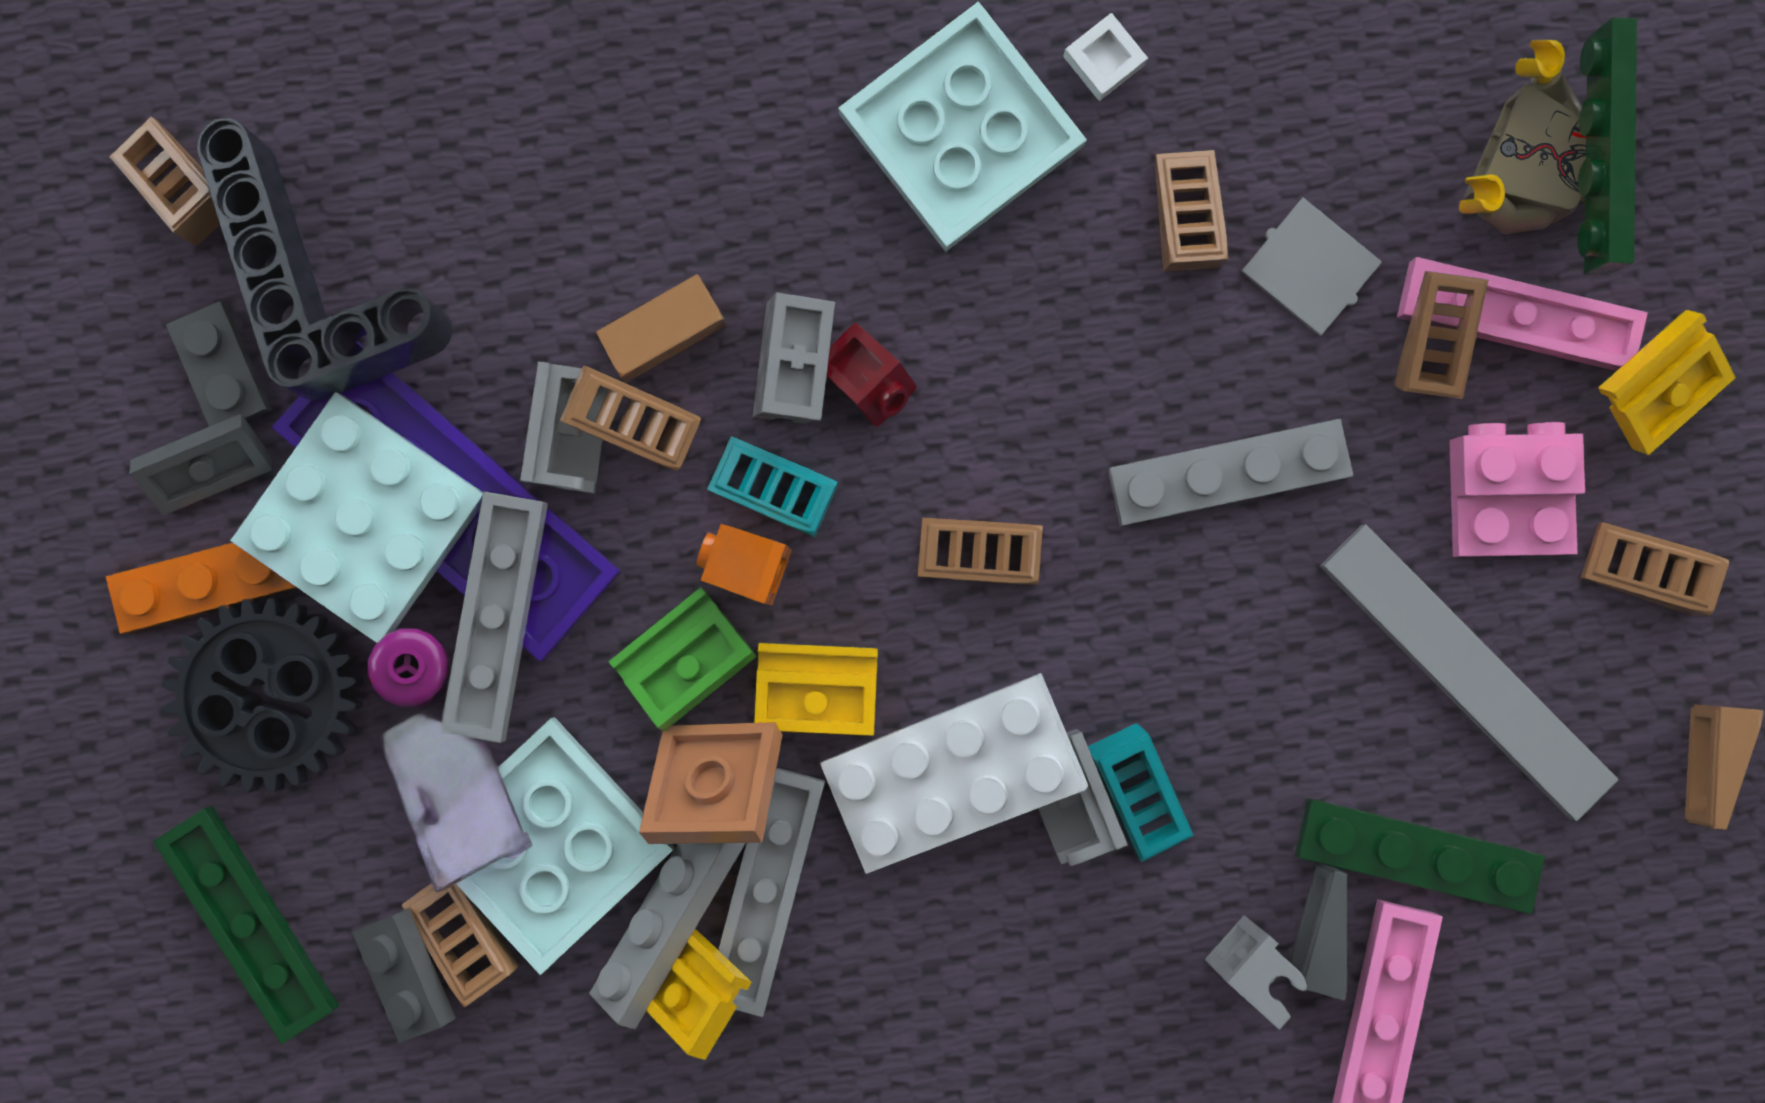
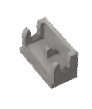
[753,292,835,424]
[520,361,608,494]
[1038,729,1128,866]
[1205,916,1307,1030]

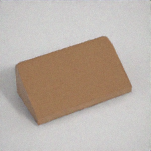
[596,274,727,383]

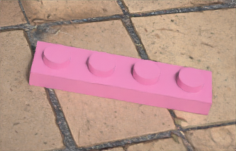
[1397,257,1648,371]
[1332,899,1443,1103]

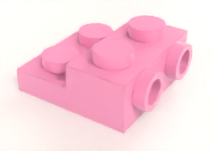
[1449,422,1585,557]

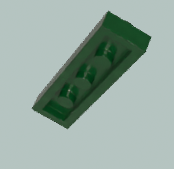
[1577,17,1637,276]
[1295,798,1545,914]
[153,806,340,1045]

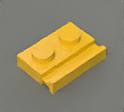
[1598,310,1736,455]
[754,643,878,736]
[646,929,752,1060]

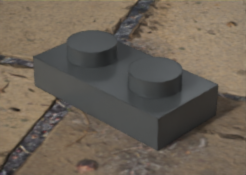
[166,301,272,427]
[129,414,272,516]
[352,908,456,1043]

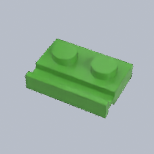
[608,587,757,731]

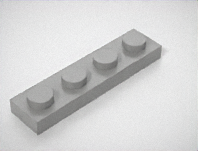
[1108,419,1353,526]
[440,491,548,743]
[719,768,825,1017]
[589,843,745,1029]

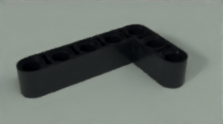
[197,118,453,401]

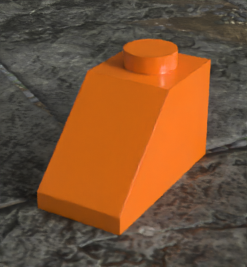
[696,524,792,605]

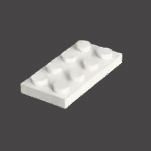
[820,673,1088,874]

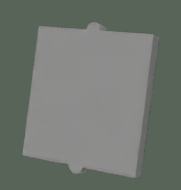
[1241,197,1382,337]

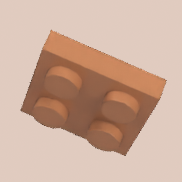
[639,722,782,844]

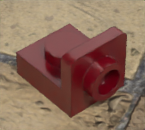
[826,322,917,427]

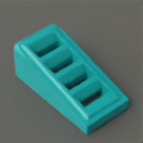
[707,436,839,538]
[1088,723,1194,862]

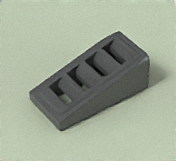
[1290,863,1347,1001]

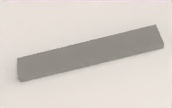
[1320,524,1619,821]

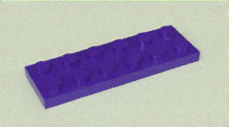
[272,341,622,661]

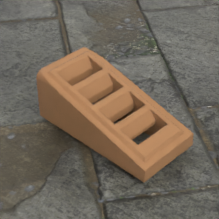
[110,116,220,246]
[1155,150,1228,272]
[1395,271,1489,399]
[559,366,701,471]
[918,518,1043,586]
[1581,522,1729,616]
[1685,704,1764,830]
[402,873,521,1008]

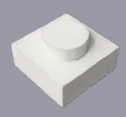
[1063,13,1148,101]

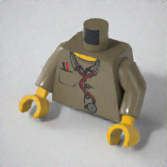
[1459,40,1586,234]

